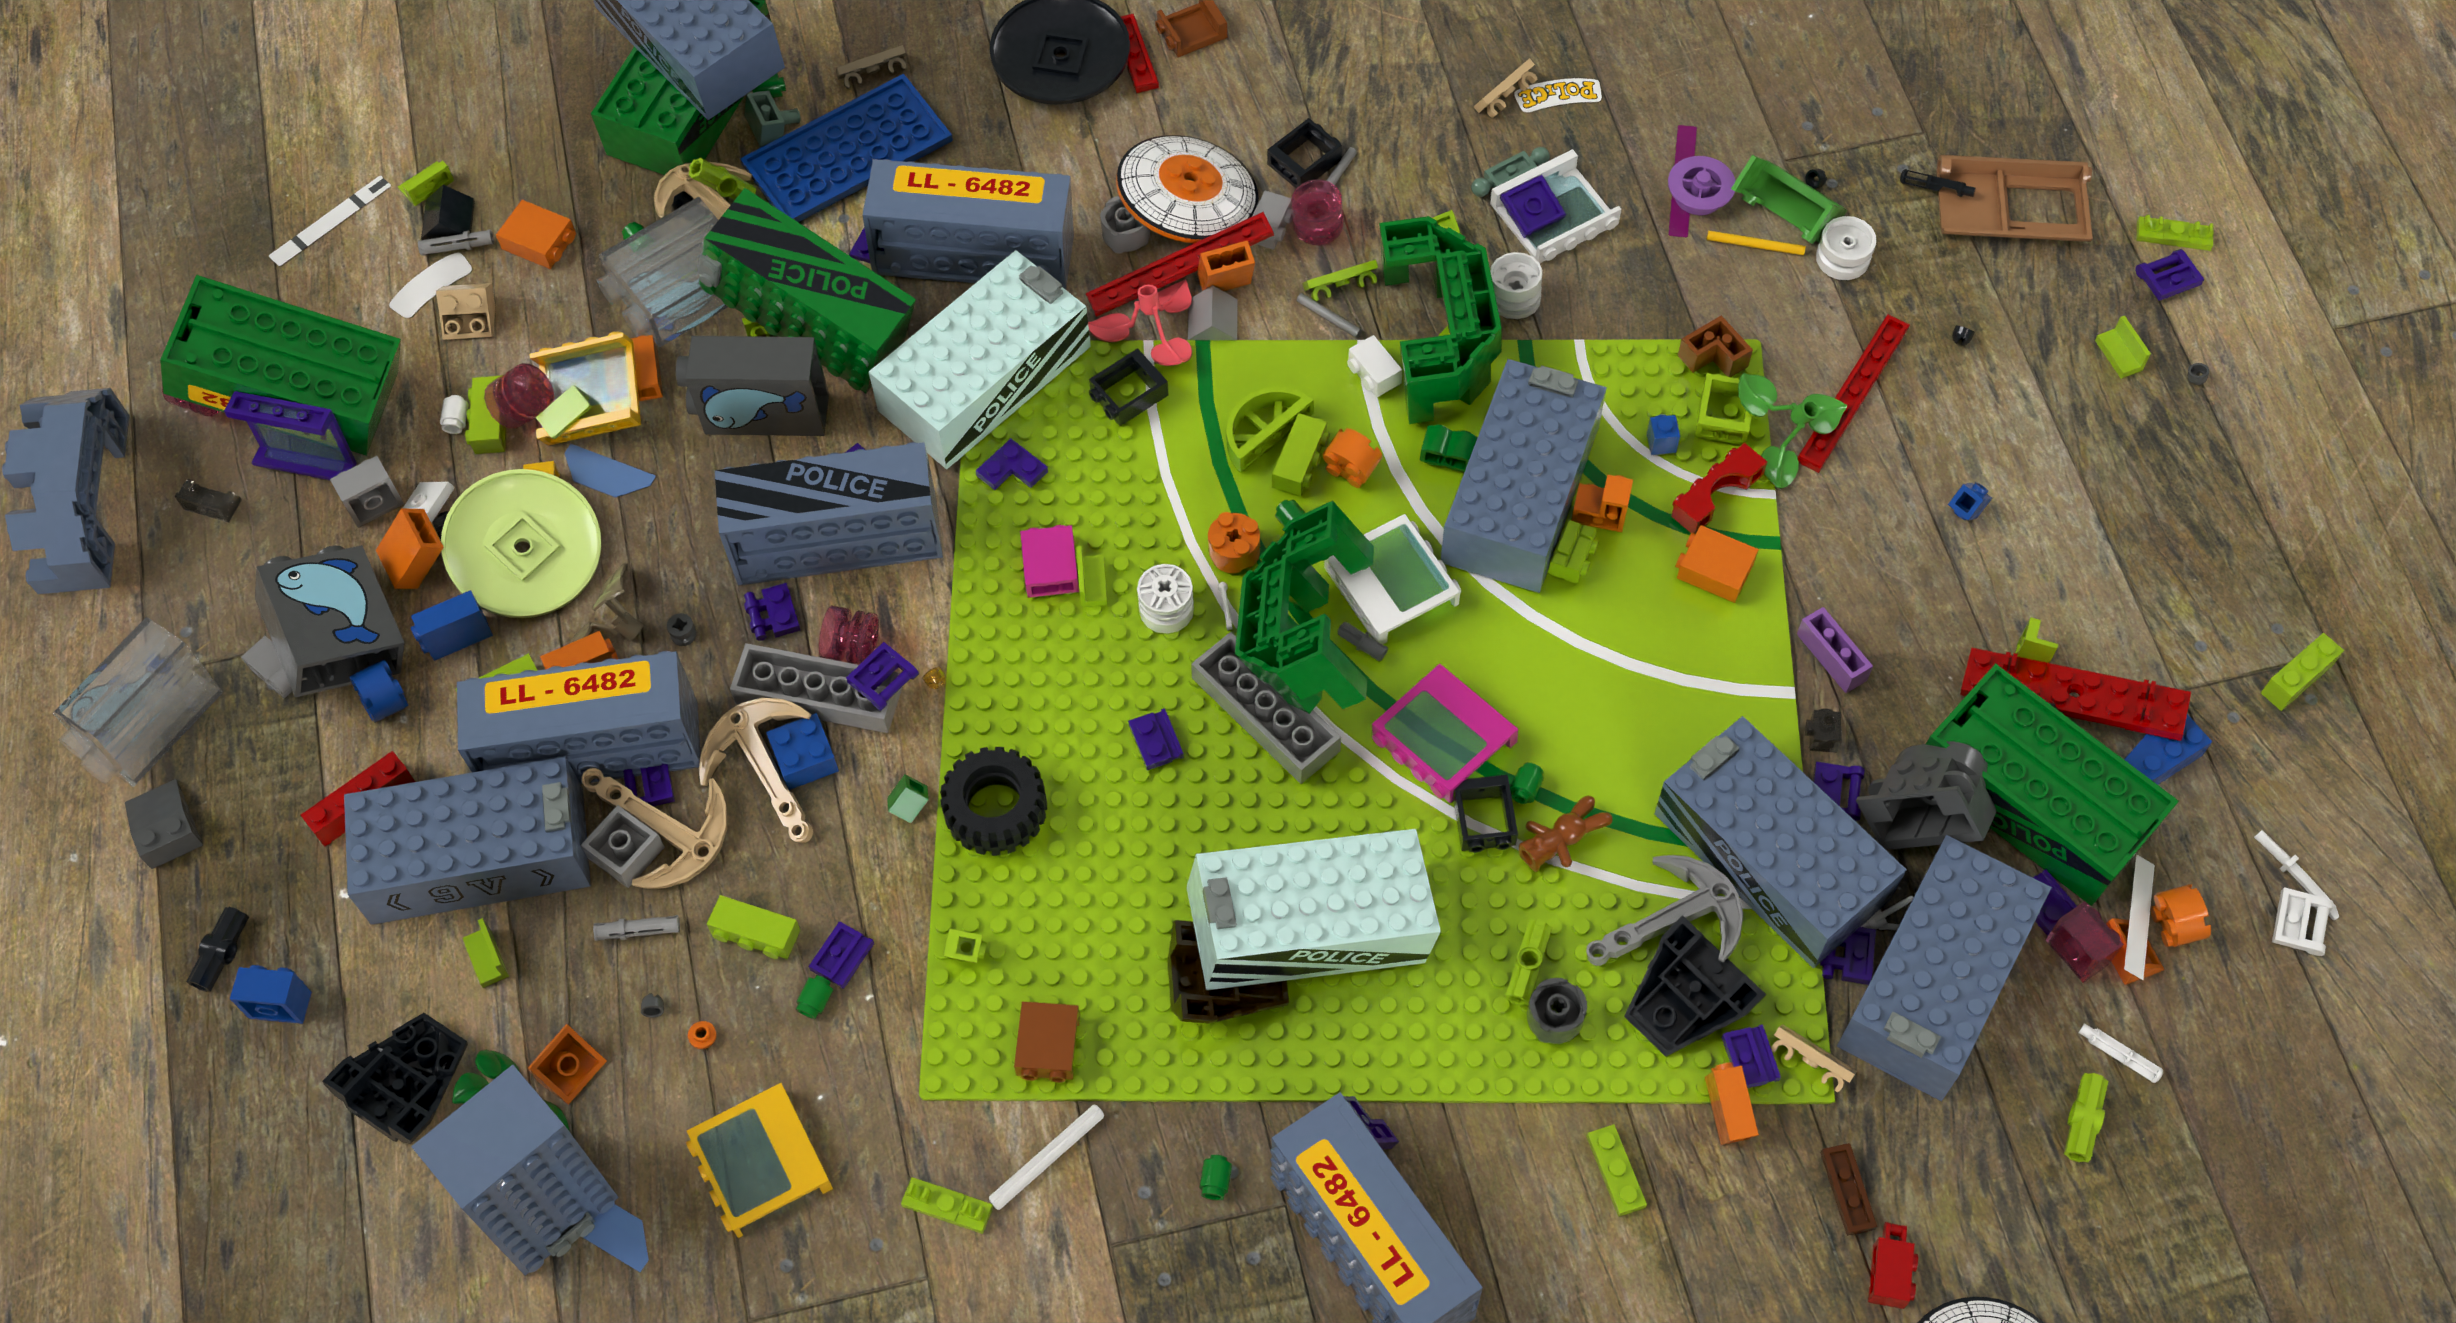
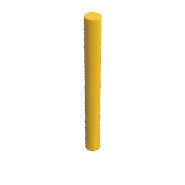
[1707,230,1806,256]

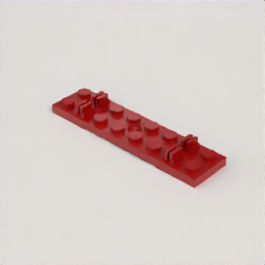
[1960,648,2191,741]

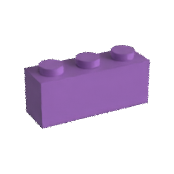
[1797,607,1873,693]

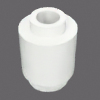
[440,395,469,434]

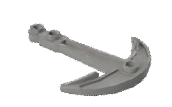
[1586,855,1743,966]

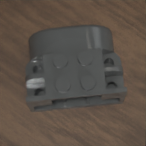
[1856,741,1997,850]

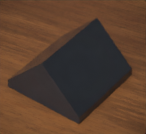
[421,184,475,240]

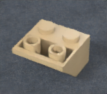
[436,283,495,340]

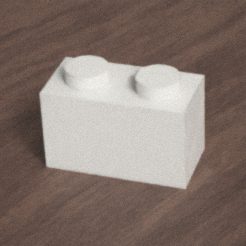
[1347,335,1402,397]

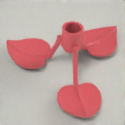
[1088,279,1192,366]

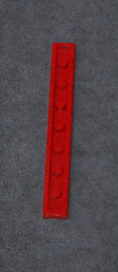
[1085,212,1274,317]
[1797,314,1910,473]

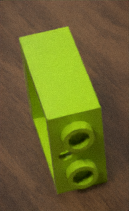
[1695,373,1752,445]

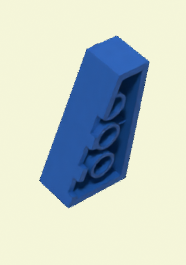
[2124,714,2212,785]

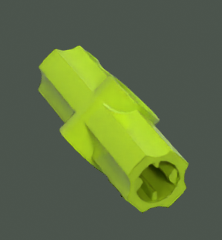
[688,158,756,200]
[1505,919,1552,1006]
[2064,1073,2109,1163]

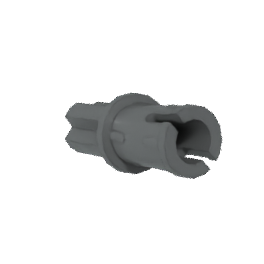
[1338,622,1388,662]

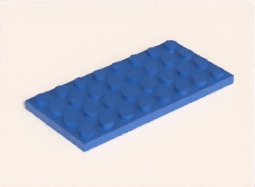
[740,74,953,222]

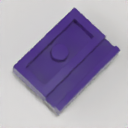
[1128,708,1184,771]
[2032,869,2082,936]
[808,921,874,989]
[1721,1024,1781,1088]

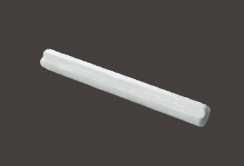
[989,1105,1104,1210]

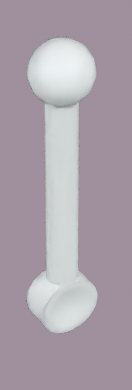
[1218,582,1232,630]

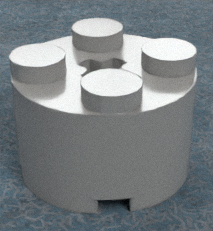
[1100,196,1150,254]

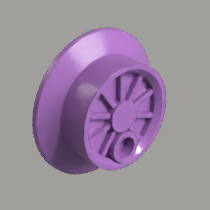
[1668,156,1736,215]

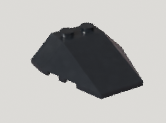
[1624,915,1766,1057]

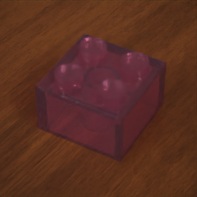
[2045,901,2124,983]

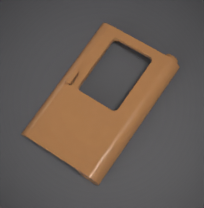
[1937,155,2093,242]

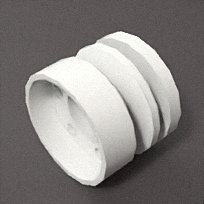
[1490,252,1542,319]
[1137,564,1194,634]

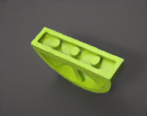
[1226,387,1314,473]

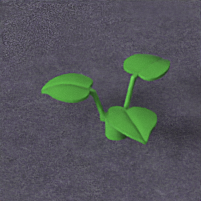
[1738,373,1847,489]

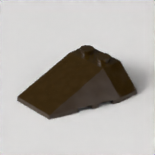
[1167,920,1289,1024]

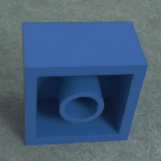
[766,713,839,790]
[230,965,312,1024]

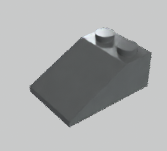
[125,779,203,869]

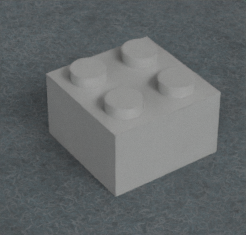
[330,456,404,527]
[580,805,665,888]

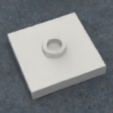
[403,482,454,523]

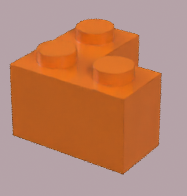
[1571,475,1633,532]

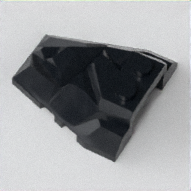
[322,1013,468,1144]

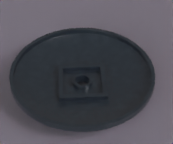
[990,0,1130,105]

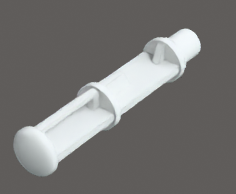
[2078,1023,2163,1083]

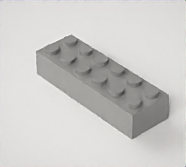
[1191,632,1341,784]
[730,643,902,733]

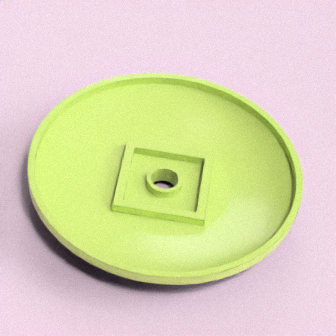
[441,469,601,618]

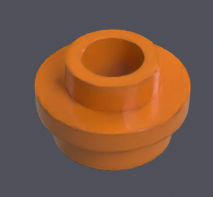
[688,1021,717,1049]

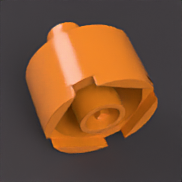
[1323,428,1382,488]
[1208,512,1260,573]
[2150,884,2211,947]

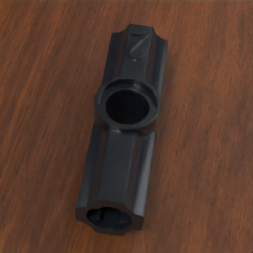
[186,907,249,992]

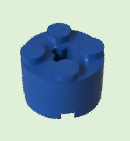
[349,660,409,723]

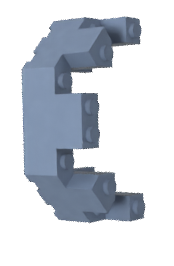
[2,388,130,594]

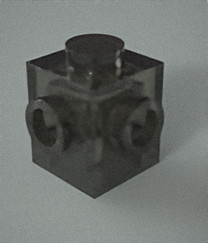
[1805,709,1842,753]

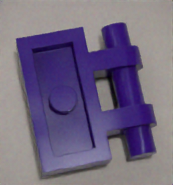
[744,583,801,641]
[1820,927,1876,985]

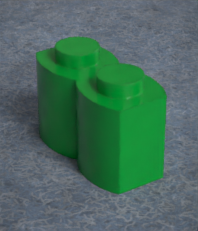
[1420,425,1478,472]

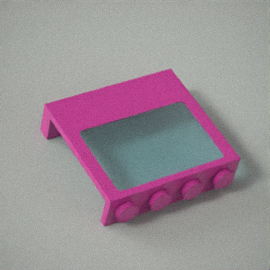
[1372,664,1518,803]

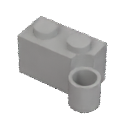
[1249,190,1294,250]
[241,636,292,698]

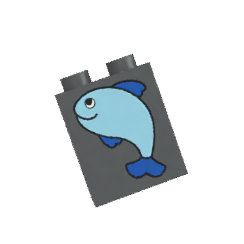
[676,336,829,436]
[255,545,405,697]

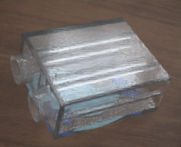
[597,197,728,347]
[53,617,223,787]

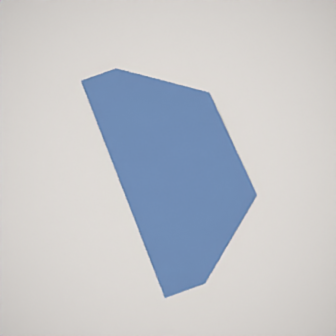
[564,444,656,497]
[583,1204,649,1272]

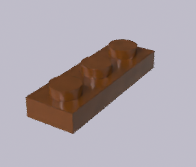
[1820,1143,1878,1236]

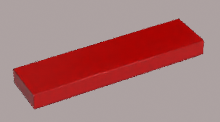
[1121,13,1159,93]

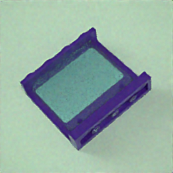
[224,391,357,480]

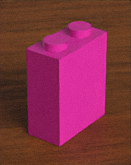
[1020,525,1079,598]

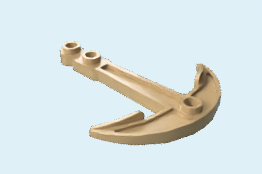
[654,162,752,220]
[699,698,813,843]
[582,768,727,889]

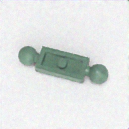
[1471,147,1550,197]

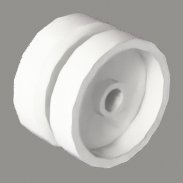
[1816,216,1876,280]

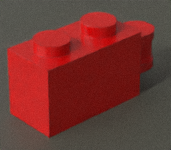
[1868,1222,1918,1309]

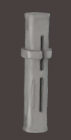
[418,229,494,256]
[593,915,680,941]

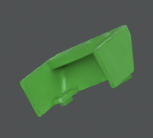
[1731,155,1848,244]

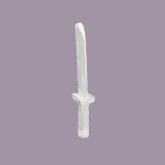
[2254,830,2339,920]

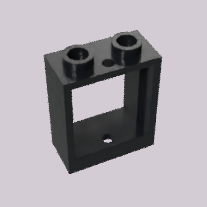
[1267,118,1342,192]
[1089,348,1169,426]
[1453,775,1518,853]

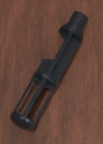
[1900,169,1976,197]

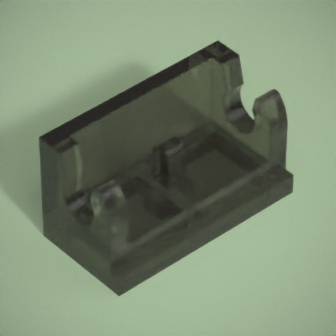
[175,479,242,523]

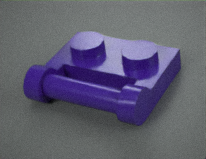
[2135,249,2204,301]
[846,642,919,711]
[1813,761,1865,821]
[623,763,675,807]

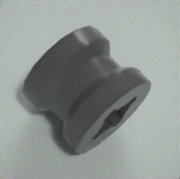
[667,613,697,646]

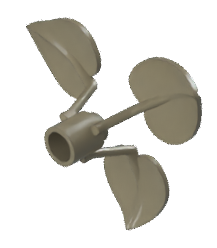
[569,562,643,644]

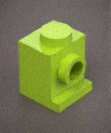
[944,928,987,963]

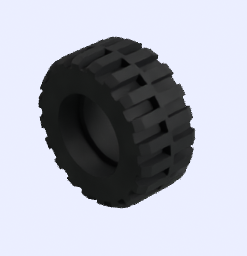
[940,746,1047,856]

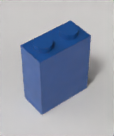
[410,590,493,661]

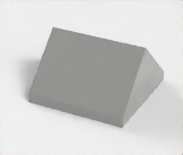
[1188,285,1238,340]

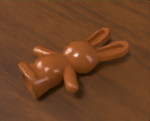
[1519,795,1612,872]

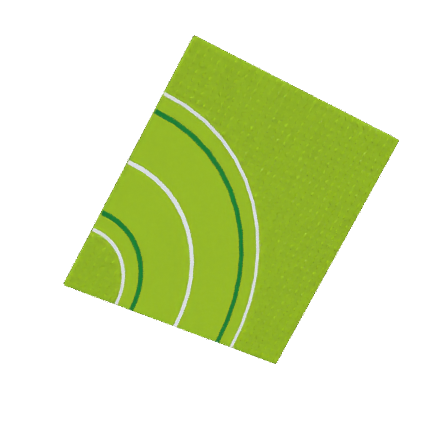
[919,339,1835,1104]

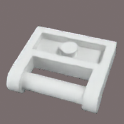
[2272,887,2333,956]

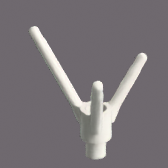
[1861,896,1914,930]

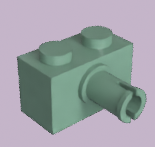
[744,91,801,147]

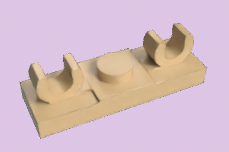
[1474,58,1538,118]
[1771,1024,1857,1092]

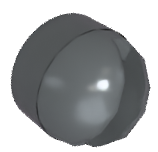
[2187,363,2209,385]
[641,993,664,1017]

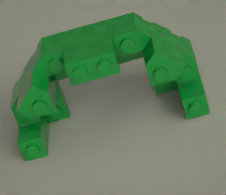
[1379,216,1502,424]
[1235,500,1374,714]

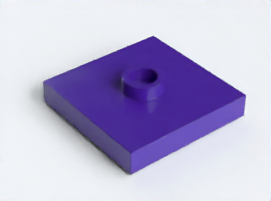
[1500,175,1567,238]

